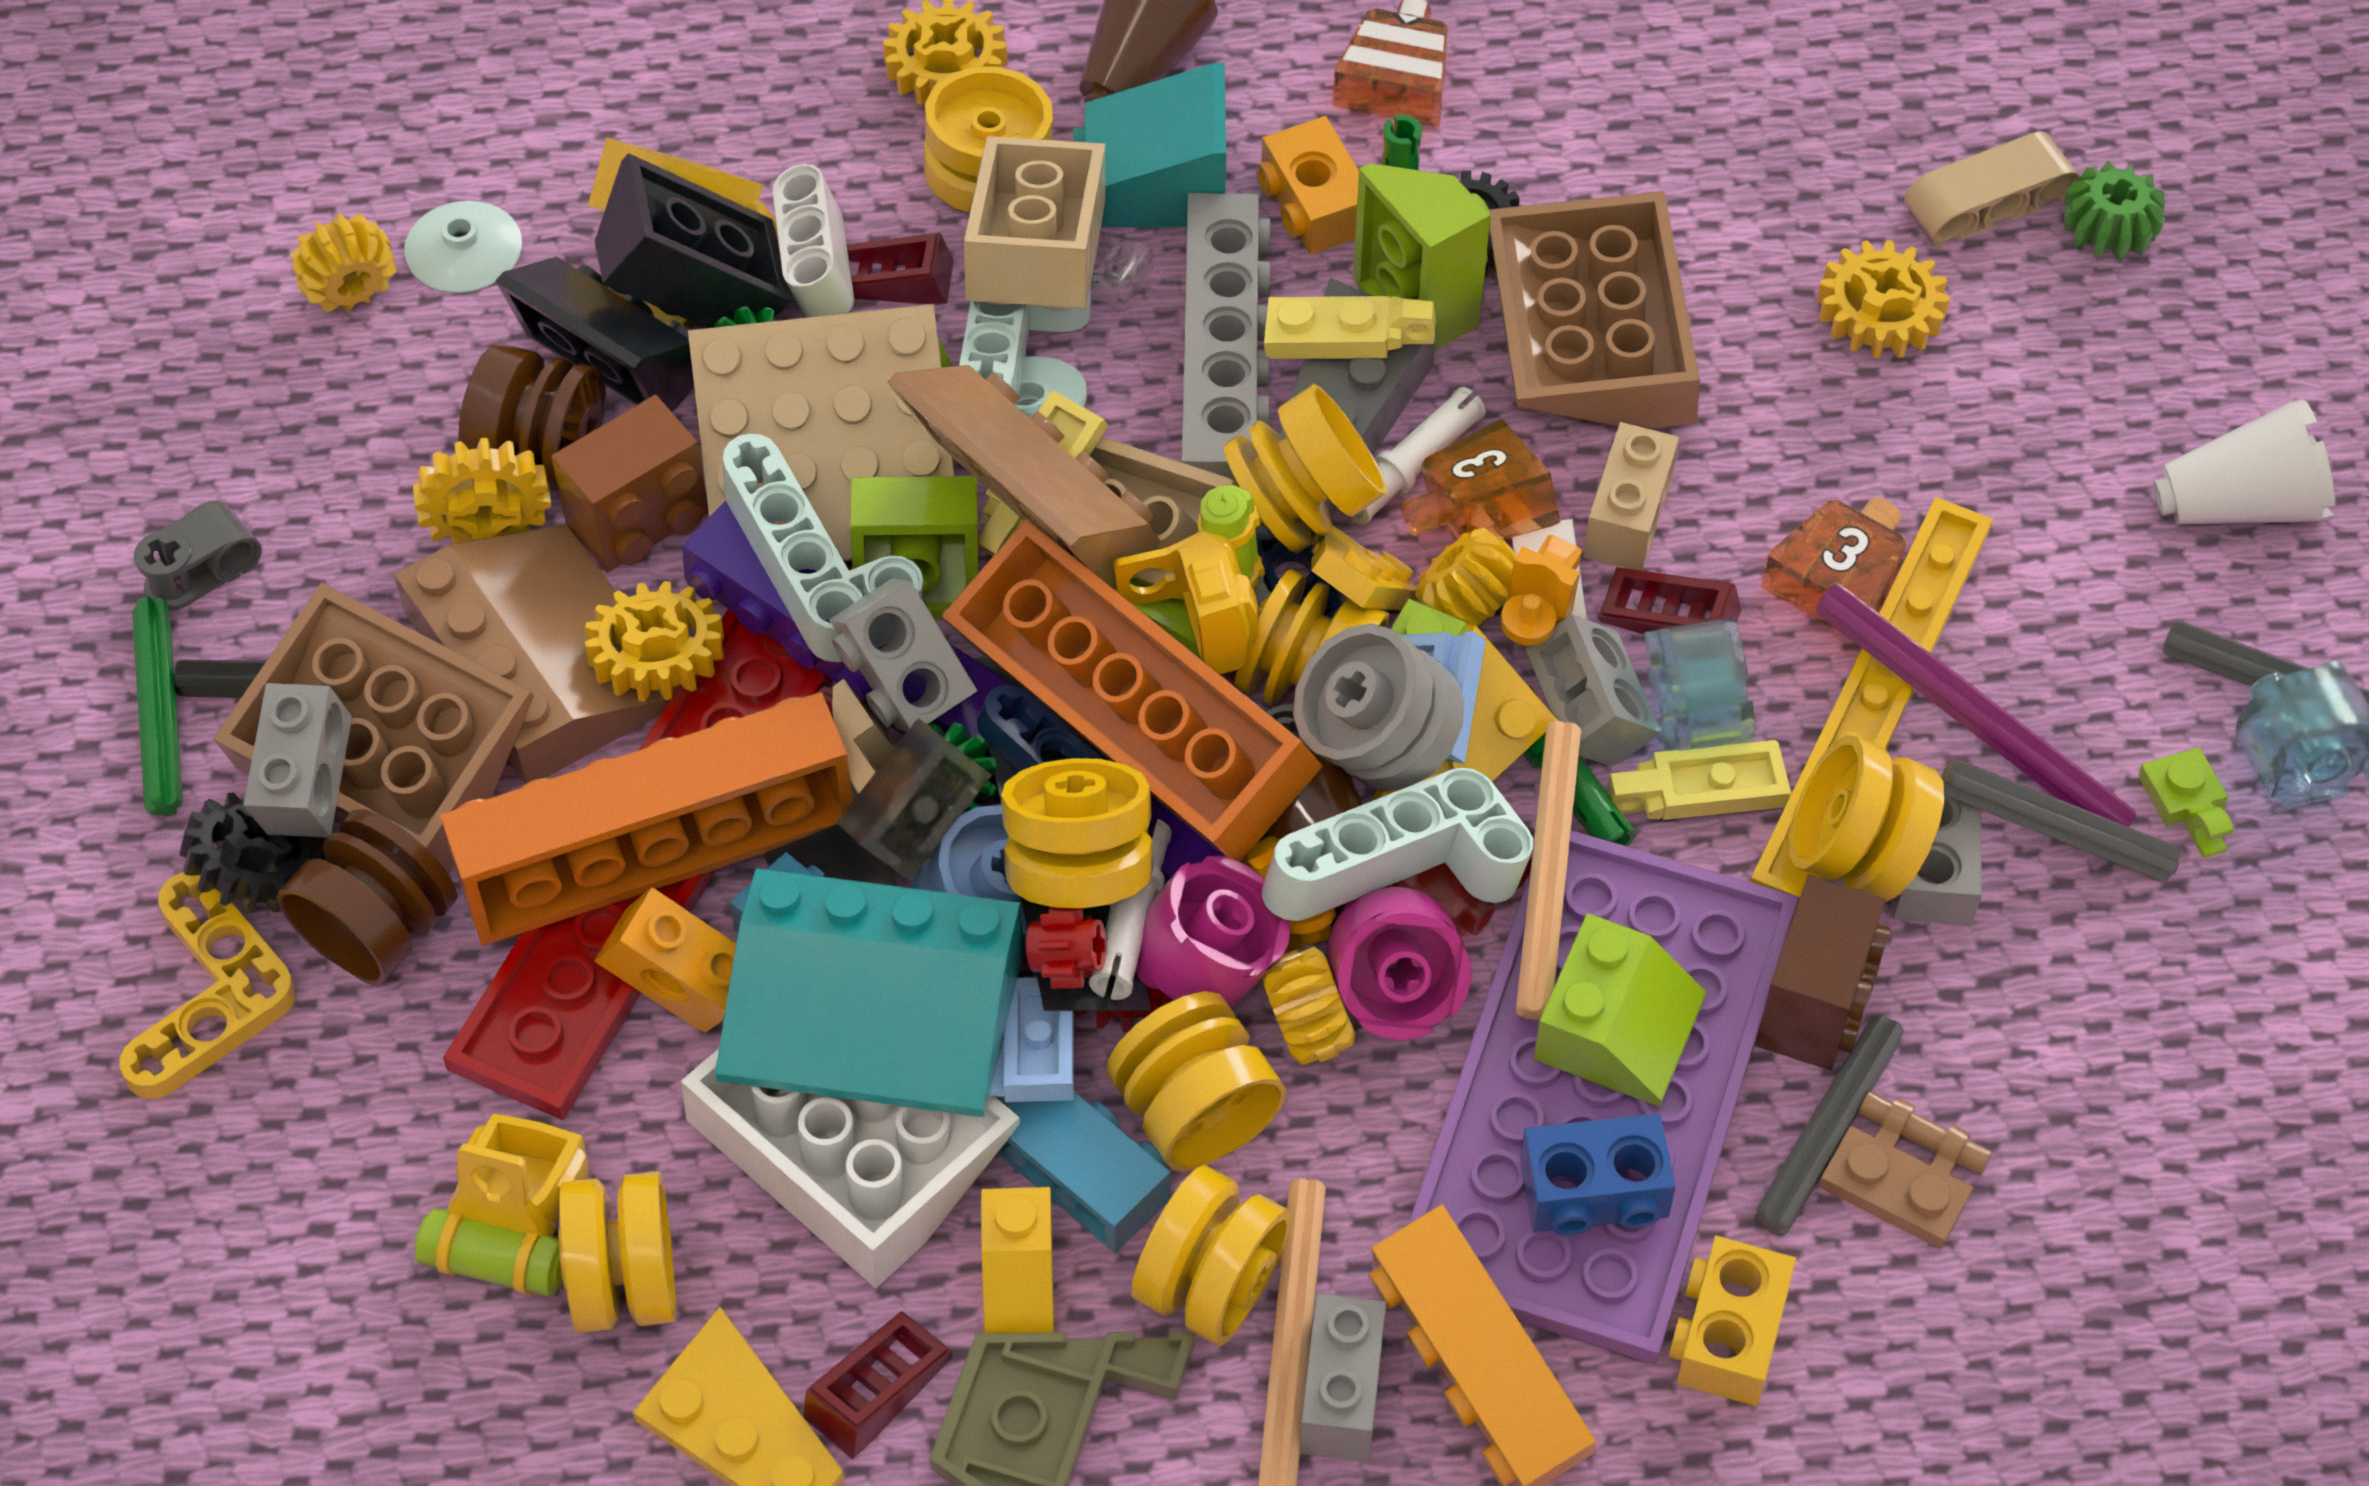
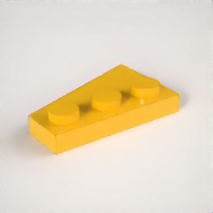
[1311,525,1418,610]
[1371,625,1558,801]

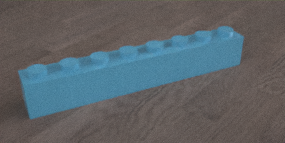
[730,852,1171,1254]

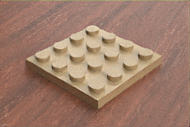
[688,304,954,562]

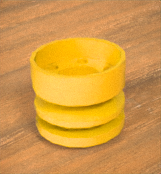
[1223,383,1387,554]
[1234,569,1389,707]
[1106,991,1287,1172]

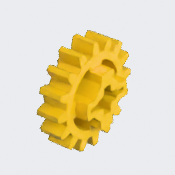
[883,0,1008,106]
[1817,240,1950,358]
[413,438,551,544]
[584,581,724,702]

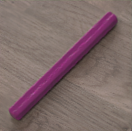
[1815,583,2137,827]

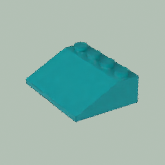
[715,868,1025,1118]

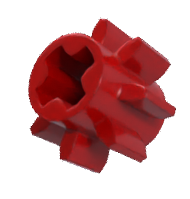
[1026,907,1107,989]

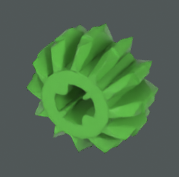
[2063,160,2165,262]

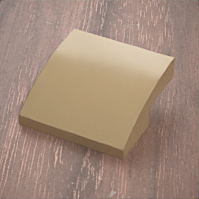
[832,679,920,850]

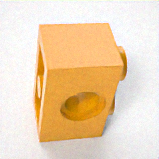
[1256,116,1359,255]
[595,887,736,1032]

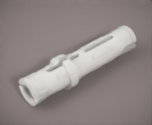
[1347,387,1486,525]
[1089,818,1172,1000]

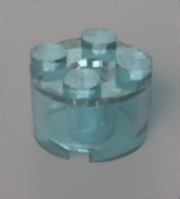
[1644,618,1756,751]
[2235,661,2369,810]

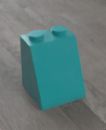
[1073,63,1226,227]

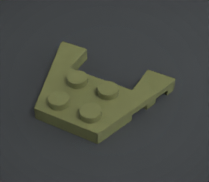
[929,1331,1195,1486]

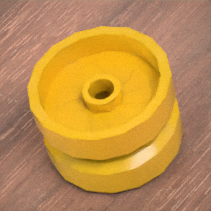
[924,67,1053,213]
[1789,735,1944,903]
[1001,758,1153,908]
[1131,1165,1292,1347]
[559,1171,676,1334]

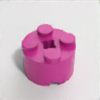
[1136,856,1290,1008]
[1327,887,1472,1040]

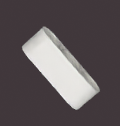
[773,164,854,318]

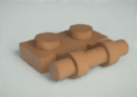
[1819,1091,1993,1250]

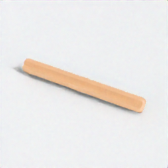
[1516,721,1581,1021]
[1258,1178,1326,1486]

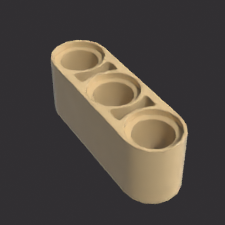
[1904,131,2079,248]

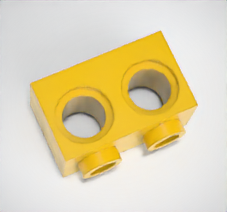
[1668,1235,1796,1407]

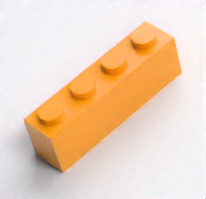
[1368,1204,1596,1486]

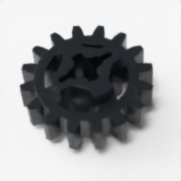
[179,792,326,913]

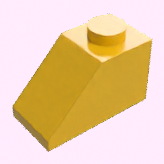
[981,1187,1054,1334]

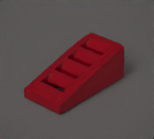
[847,233,954,304]
[1598,567,1741,658]
[803,1311,952,1459]

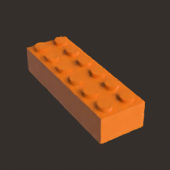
[941,519,1323,862]
[440,692,856,946]

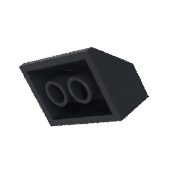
[595,153,791,328]
[495,256,694,412]

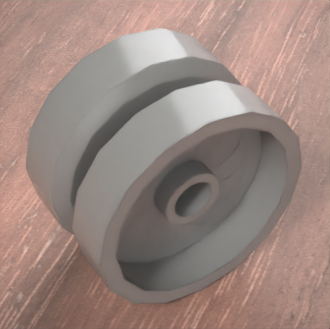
[1293,623,1464,791]

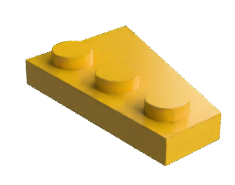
[633,1307,845,1486]

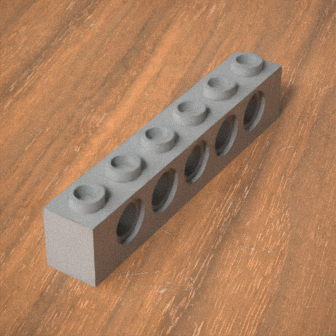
[1182,193,1270,481]

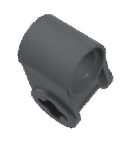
[134,500,262,611]

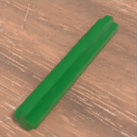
[132,596,183,816]

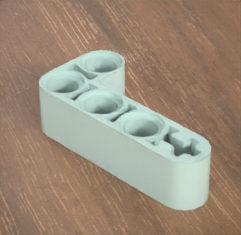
[959,285,1091,407]
[723,433,923,662]
[1262,768,1533,921]

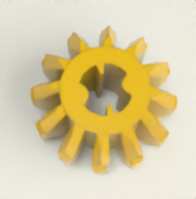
[290,213,397,312]
[1415,527,1516,627]
[1262,947,1356,1065]

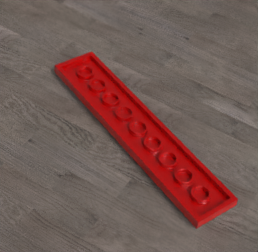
[443,609,833,1120]

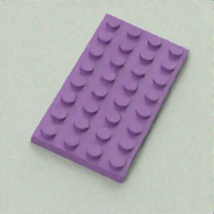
[1408,830,1799,1365]

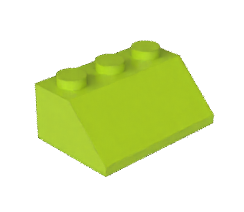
[1353,163,1491,350]

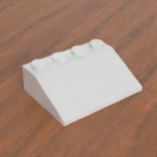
[681,1048,1020,1288]

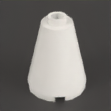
[2153,399,2335,525]

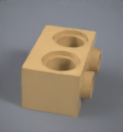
[1583,422,1680,571]

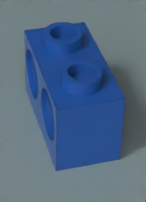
[1520,1113,1676,1236]

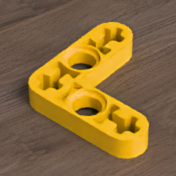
[119,872,296,1099]

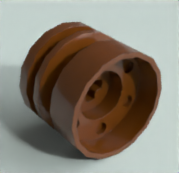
[458,343,606,490]
[276,809,458,985]

